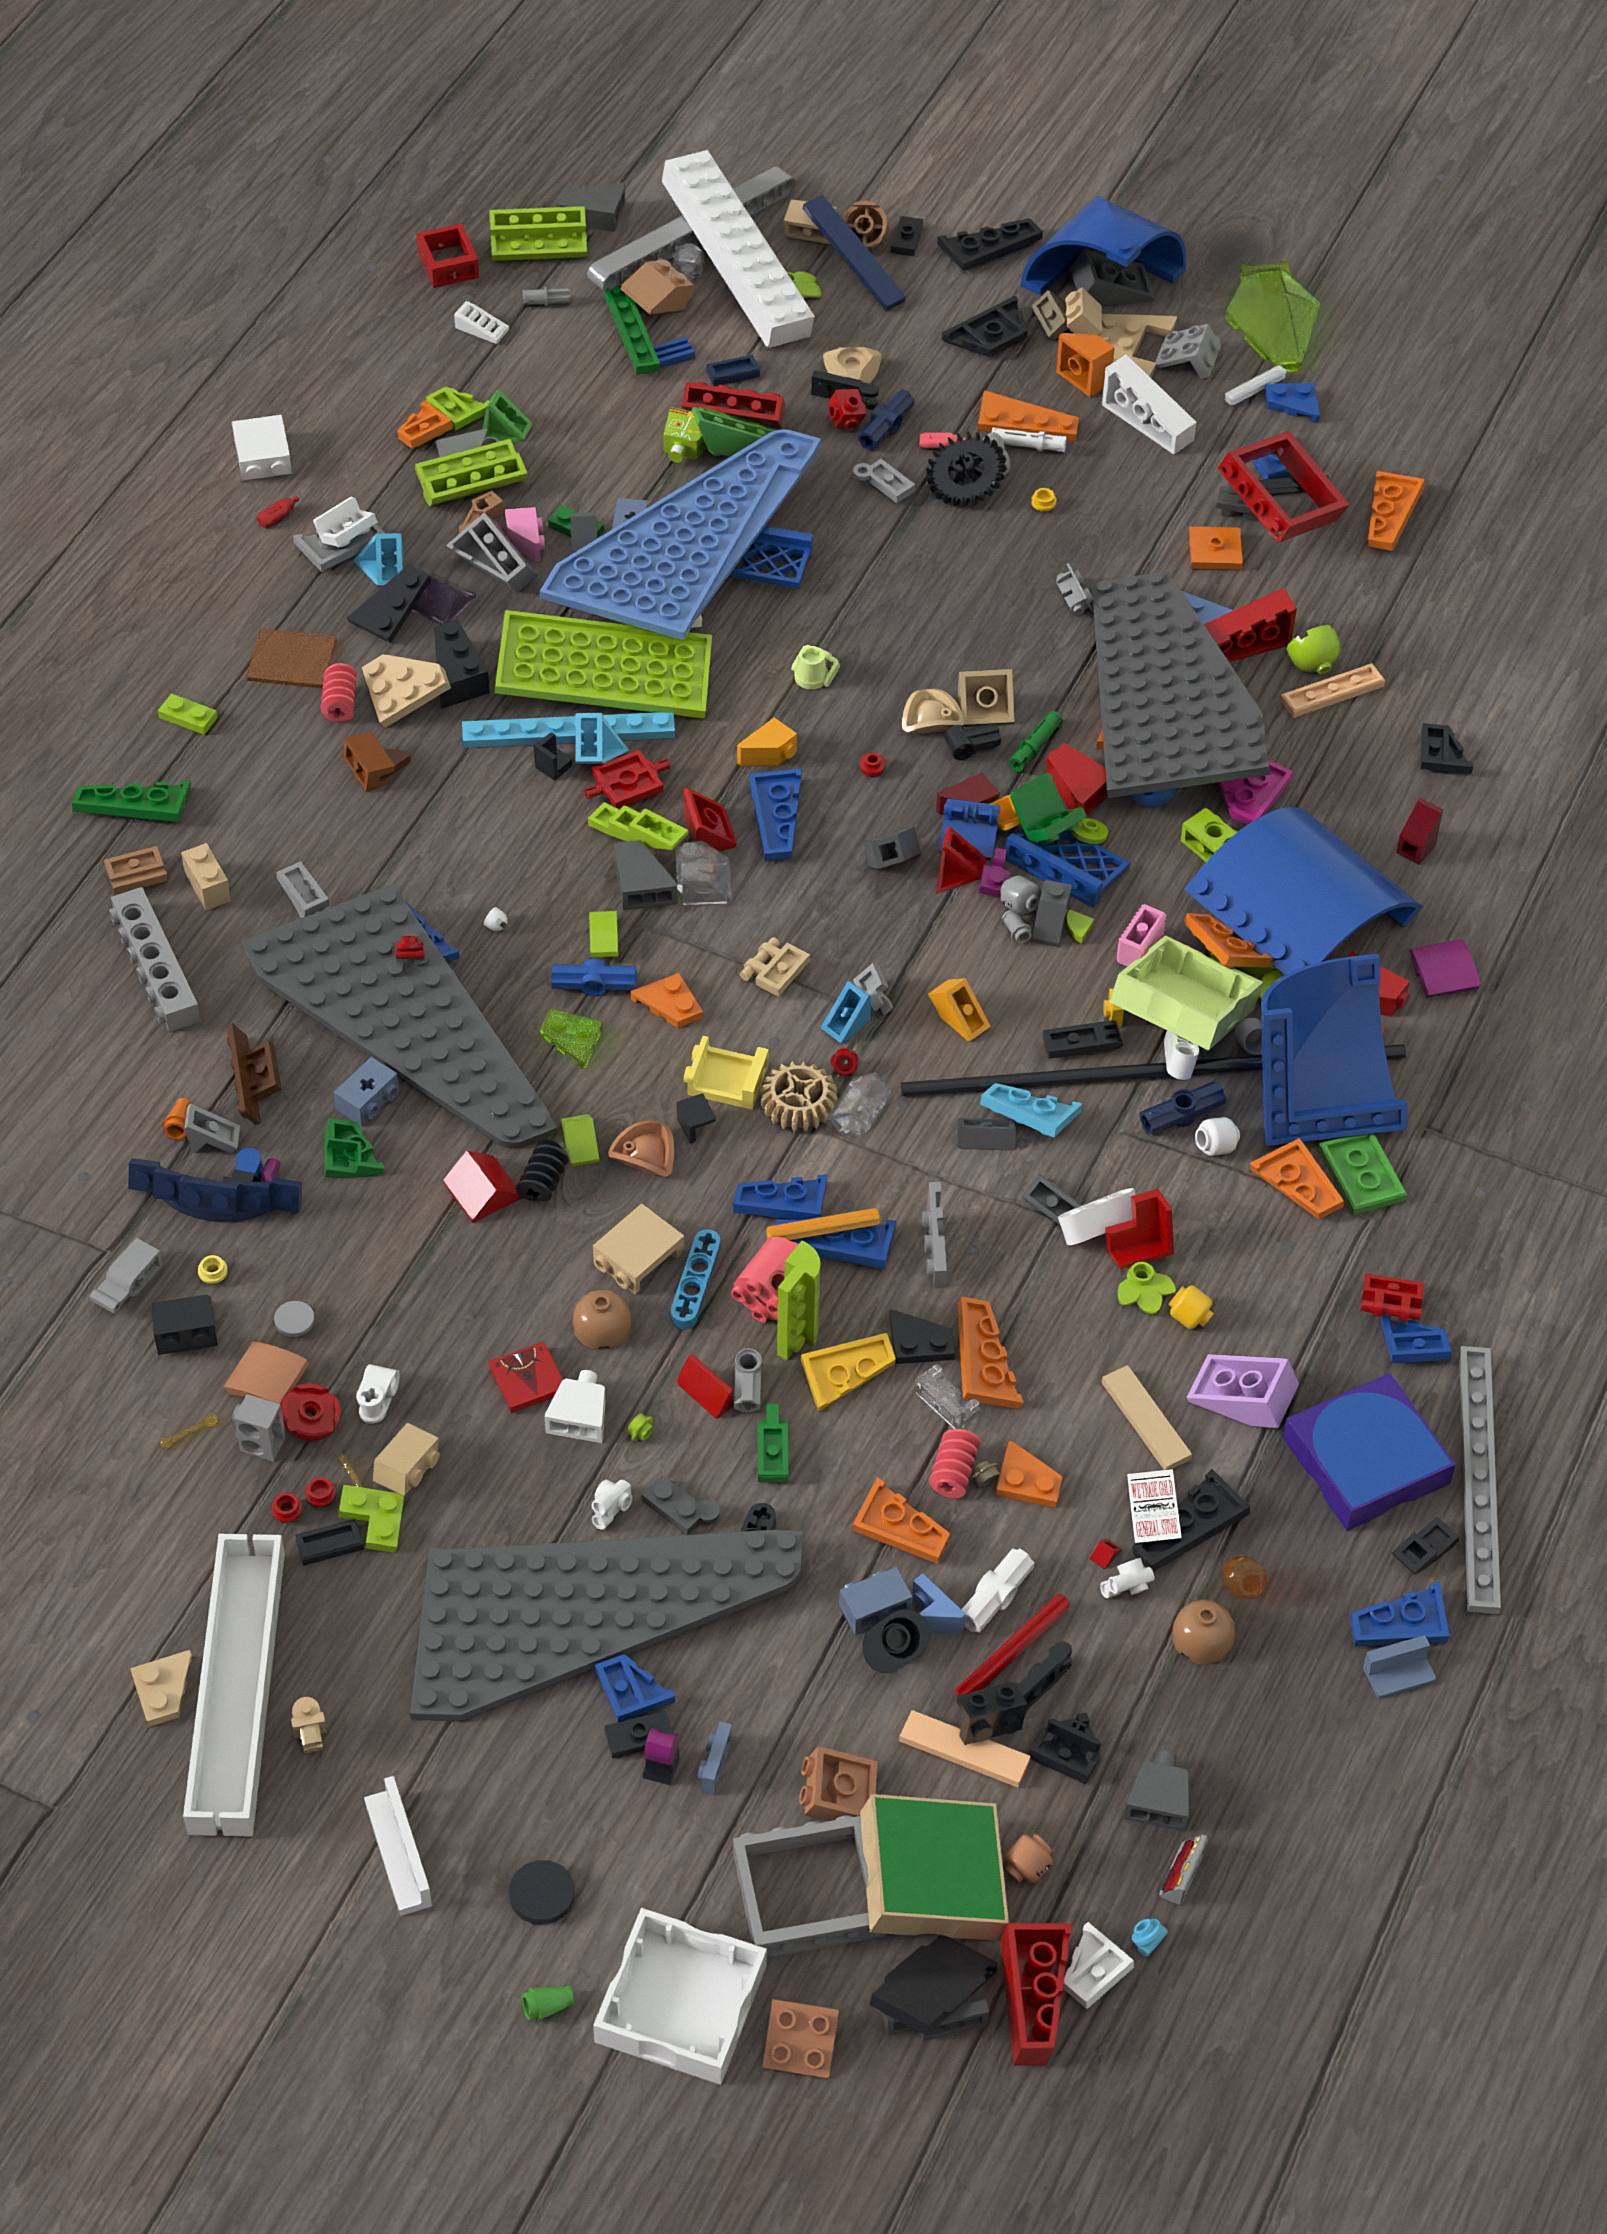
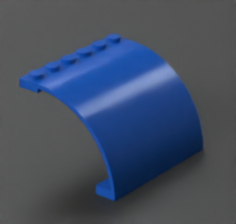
[1184,807,1423,975]

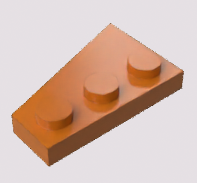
[852,1477,950,1564]

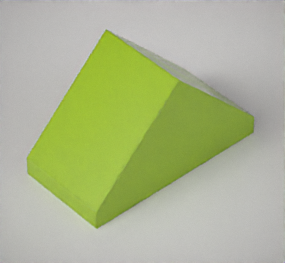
[560,1114,599,1167]

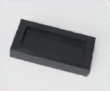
[295,1519,364,1566]

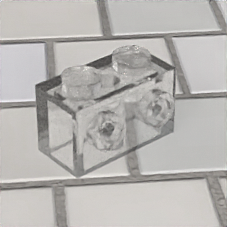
[827,1072,893,1138]

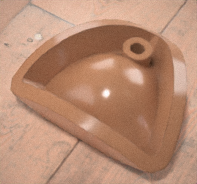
[608,1120,674,1177]

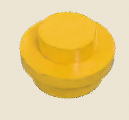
[1031,488,1057,511]

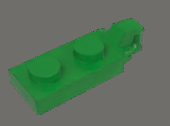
[758,1404,789,1482]

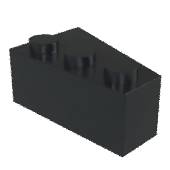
[434,620,490,709]

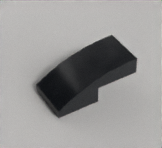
[1392,1516,1459,1575]

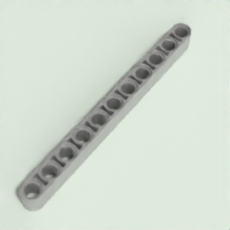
[587,166,796,291]

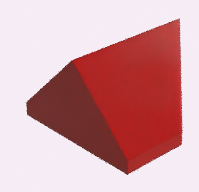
[936,827,986,894]

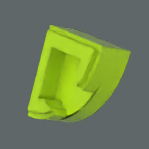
[1066,909,1094,944]

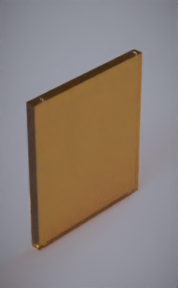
[246,629,337,689]

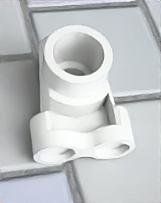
[592,1479,632,1530]
[1100,1558,1154,1598]

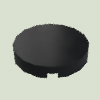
[509,1860,575,1925]

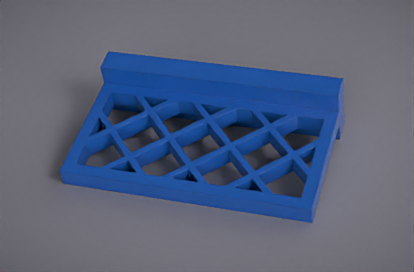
[729,526,813,588]
[1005,829,1130,907]

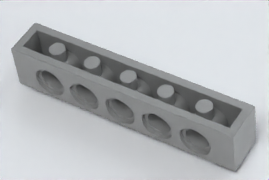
[109,887,201,1032]

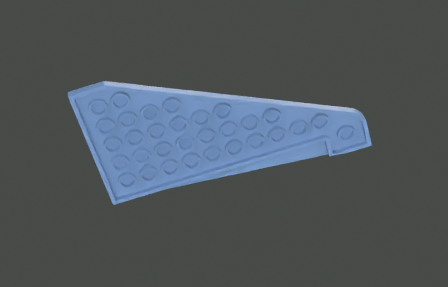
[540,430,821,640]

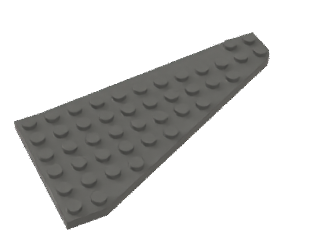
[241,883,557,1149]
[410,1530,803,1721]

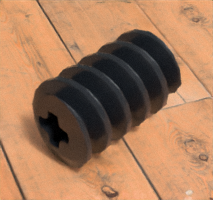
[516,1138,569,1201]

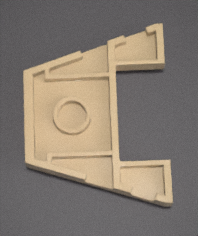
[1098,314,1177,378]

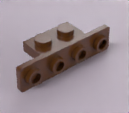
[227,1023,282,1125]

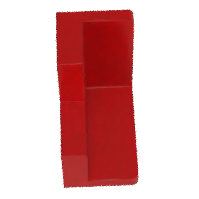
[1105,1189,1174,1270]

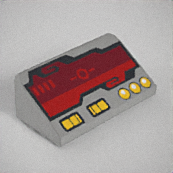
[1159,1835,1208,1905]

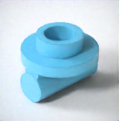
[1132,1919,1168,1957]

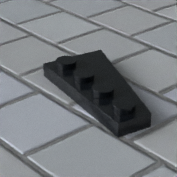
[1133,1469,1250,1572]

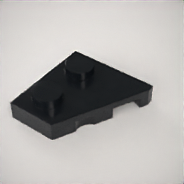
[1420,723,1473,774]
[889,1310,955,1364]

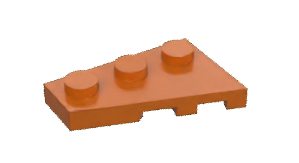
[1183,913,1273,968]
[1249,1138,1344,1219]

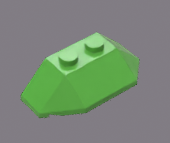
[692,407,776,457]

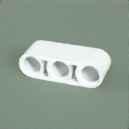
[1164,1030,1199,1080]
[1058,1188,1136,1245]

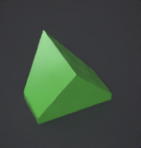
[482,389,533,443]

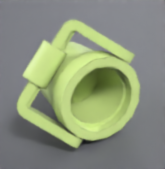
[791,645,840,689]

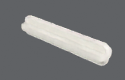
[1225,365,1286,406]

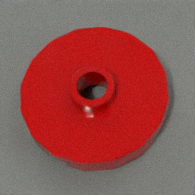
[281,1383,342,1441]

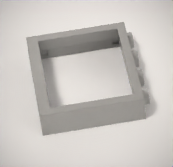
[733,1815,885,1958]

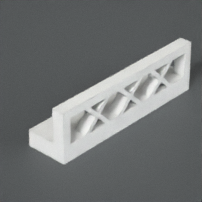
[364,1776,432,1916]

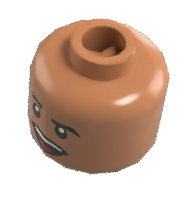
[1005,1834,1053,1884]

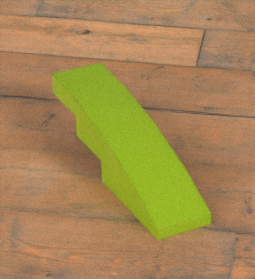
[588,802,689,850]

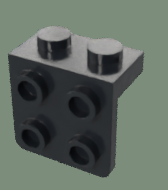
[152,1295,218,1355]

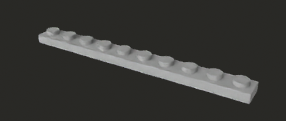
[1459,1346,1501,1614]

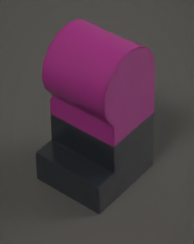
[643,1728,680,1786]

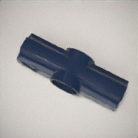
[858,389,915,451]
[1139,1081,1226,1135]

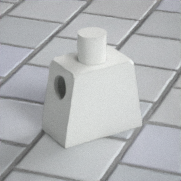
[545,1370,606,1443]

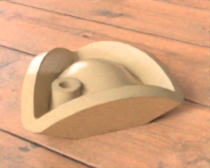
[823,347,881,383]
[902,689,964,734]

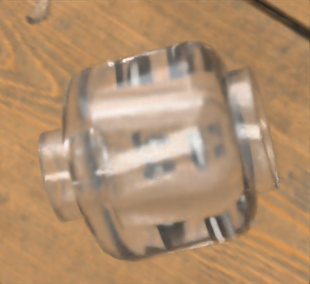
[672,244,704,281]

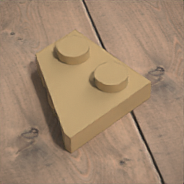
[130,1650,192,1727]

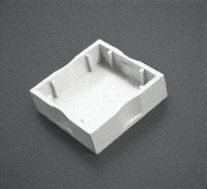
[593,1908,767,2085]

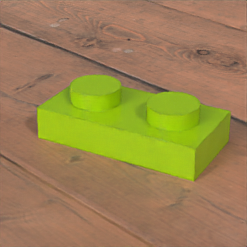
[158,694,218,735]

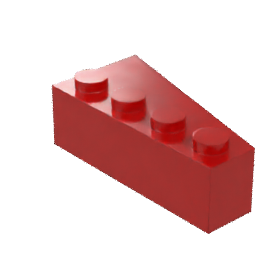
[1204,588,1297,662]

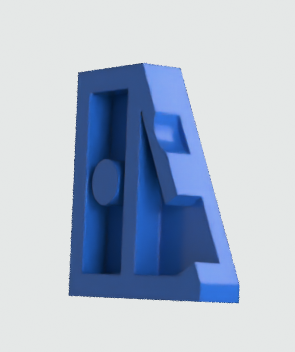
[1264,383,1320,423]
[595,1654,675,1722]

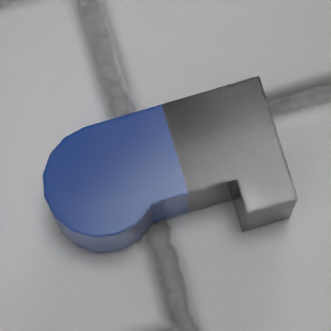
[222,1148,263,1182]

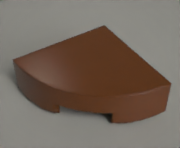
[385,749,411,775]

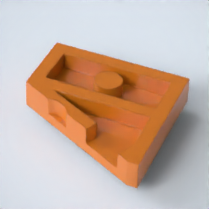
[630,973,703,1028]

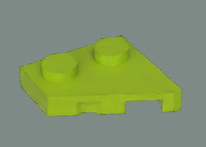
[426,387,490,431]

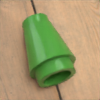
[522,1986,574,2022]

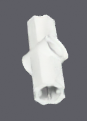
[962,1549,1034,1633]

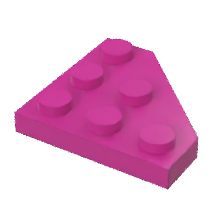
[1217,760,1294,825]

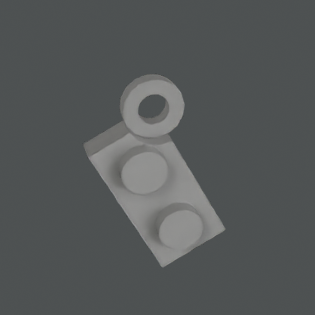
[853,459,915,503]

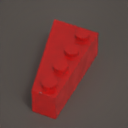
[1000,1923,1072,2066]

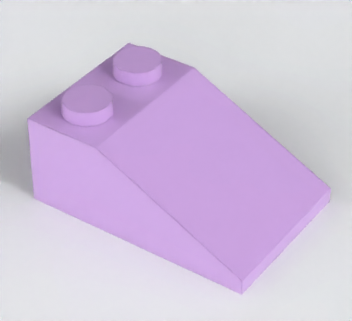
[1187,1354,1299,1428]

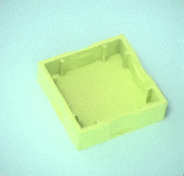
[1110,936,1263,1050]

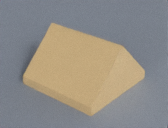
[958,669,1014,725]

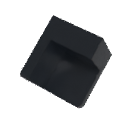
[534,732,573,781]
[677,1093,716,1143]

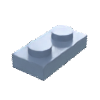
[698,1722,732,1795]

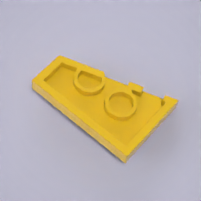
[801,1333,896,1412]

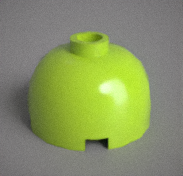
[1286,625,1340,674]

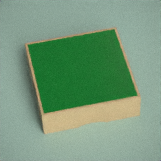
[860,1794,1009,1941]

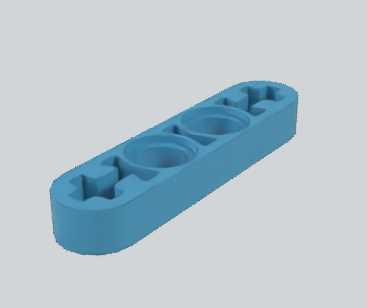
[671,1229,720,1330]

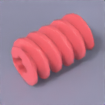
[321,663,357,723]
[929,1429,981,1499]

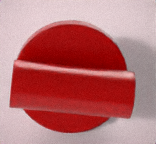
[395,935,425,959]

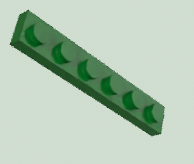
[601,279,660,375]

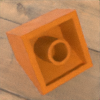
[1056,333,1115,397]

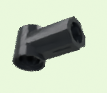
[944,723,1001,760]

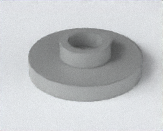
[274,1301,314,1337]

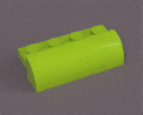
[490,206,587,261]
[415,439,527,506]
[777,1241,820,1360]

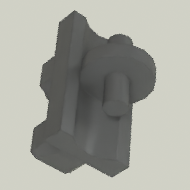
[1216,486,1257,521]

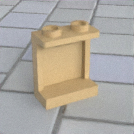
[593,1203,685,1294]

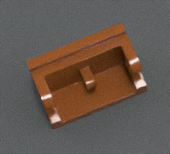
[343,732,395,792]

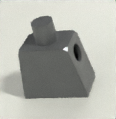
[1125,1751,1189,1831]

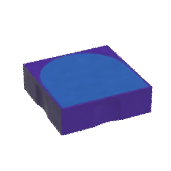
[1283,1373,1456,1531]

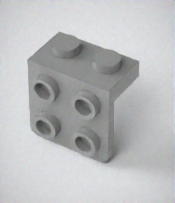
[1155,324,1221,379]

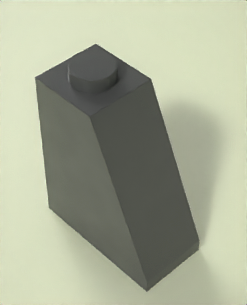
[556,183,626,232]
[614,840,677,910]

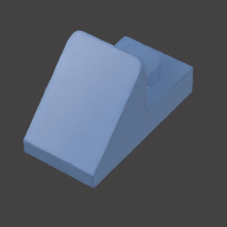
[912,1573,966,1633]

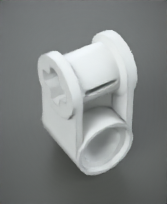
[356,1364,400,1424]

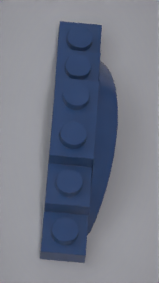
[128,1158,302,1222]

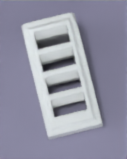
[454,301,509,344]

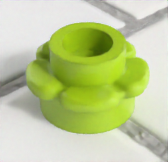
[627,1413,654,1441]

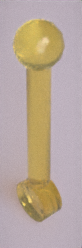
[160,1413,218,1449]
[338,1453,363,1488]

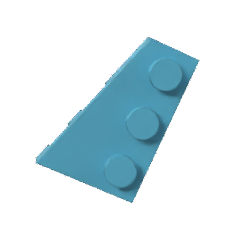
[980,1083,1083,1137]

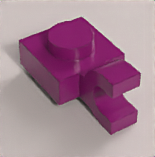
[978,847,1010,898]

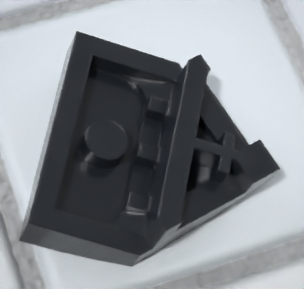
[1028,1713,1101,1785]

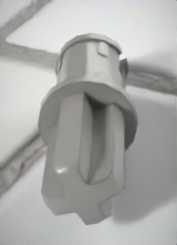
[523,287,571,306]

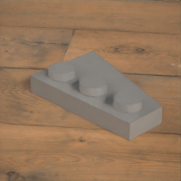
[922,1182,947,1288]

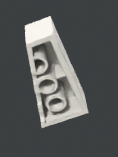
[1102,354,1196,454]

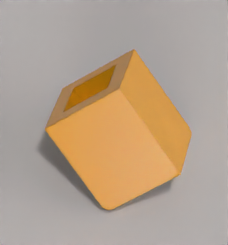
[988,795,1021,830]

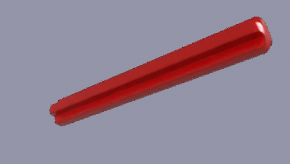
[955,1594,1070,1697]

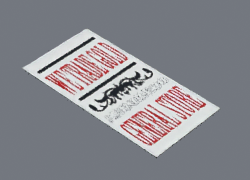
[1127,1469,1181,1543]

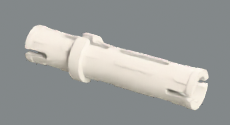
[992,427,1067,452]

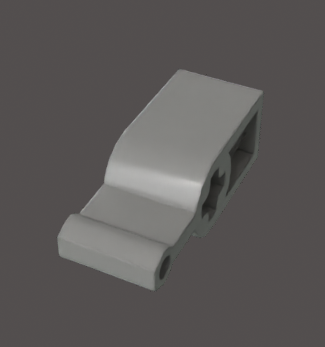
[90,1238,163,1314]

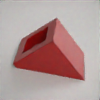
[1089,1539,1122,1570]

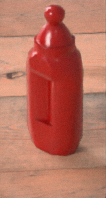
[256,496,299,528]

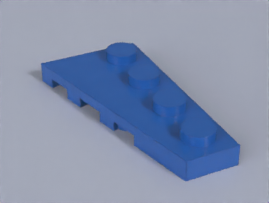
[749,768,802,861]

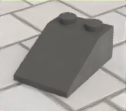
[1070,247,1155,307]

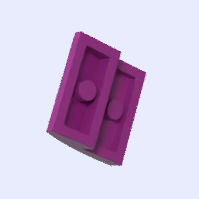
[1409,939,1481,998]

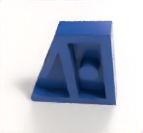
[1380,1314,1452,1363]

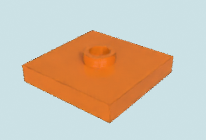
[1189,527,1243,570]

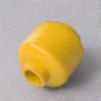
[1168,1285,1214,1329]

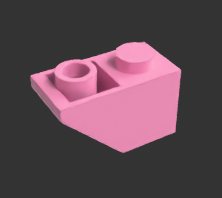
[505,507,545,562]

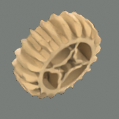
[761,1061,837,1132]

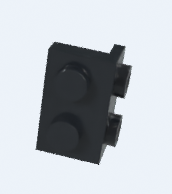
[956,1682,1027,1745]

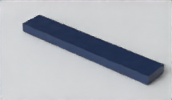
[802,195,906,311]

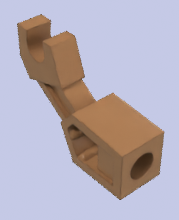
[459,491,504,533]

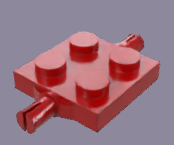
[584,750,671,809]

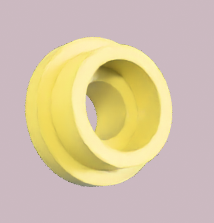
[198,1255,228,1284]

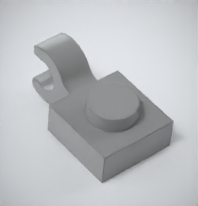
[853,963,893,1015]

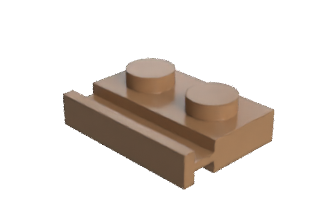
[104,846,168,895]

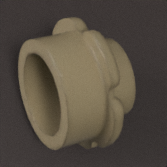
[971,1461,1000,1488]

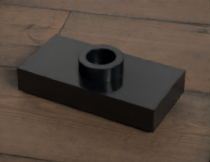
[891,216,924,256]
[604,1711,673,1759]

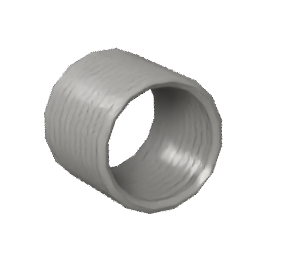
[1235,1018,1262,1056]

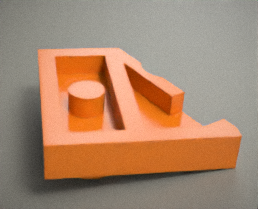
[397,401,453,449]
[996,1441,1063,1508]

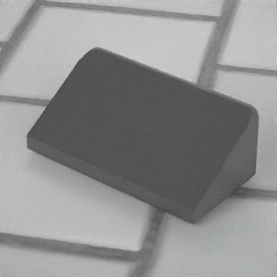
[958,1118,1016,1150]
[1022,1174,1082,1225]

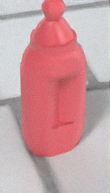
[920,432,966,449]

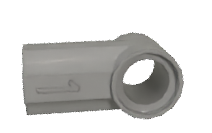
[734,1348,762,1413]

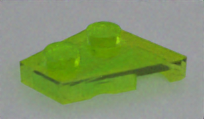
[540,1008,603,1069]

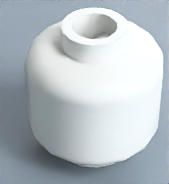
[1195,1117,1240,1156]

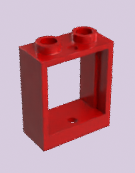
[416,223,479,288]

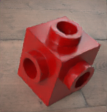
[827,389,866,430]

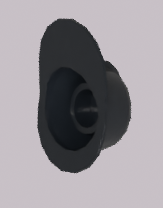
[862,1609,930,1674]

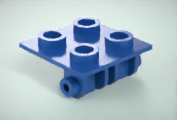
[939,799,1001,858]

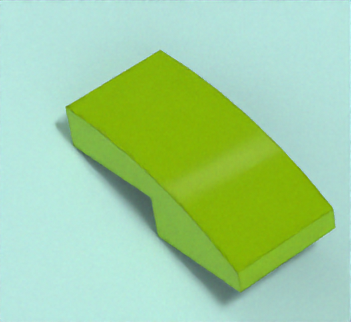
[589,911,618,957]

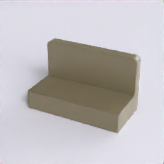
[1032,290,1070,341]

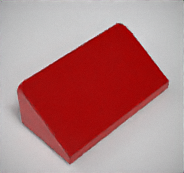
[677,1354,733,1419]

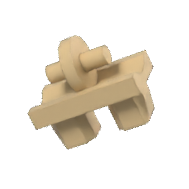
[291,1697,327,1753]

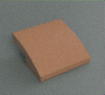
[224,1341,310,1405]

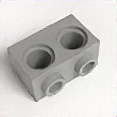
[232,1394,286,1462]

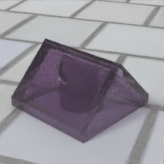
[412,571,476,625]

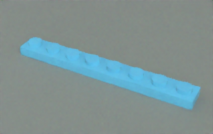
[462,712,675,748]

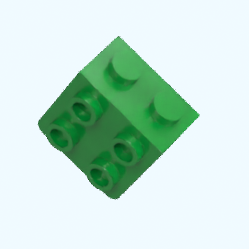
[1010,773,1087,844]

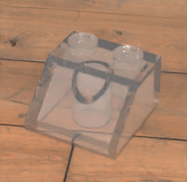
[675,841,732,905]

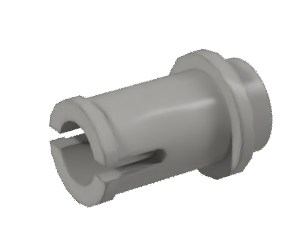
[1002,909,1032,944]

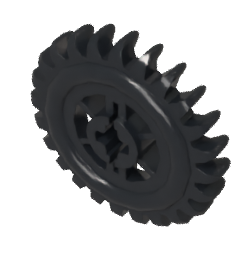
[926,431,1007,507]

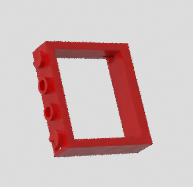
[1217,431,1350,543]

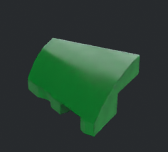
[324,1118,384,1178]

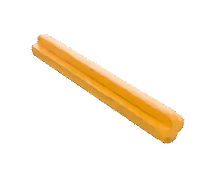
[766,1208,880,1240]

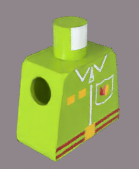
[664,407,707,463]

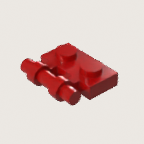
[1361,1274,1424,1321]

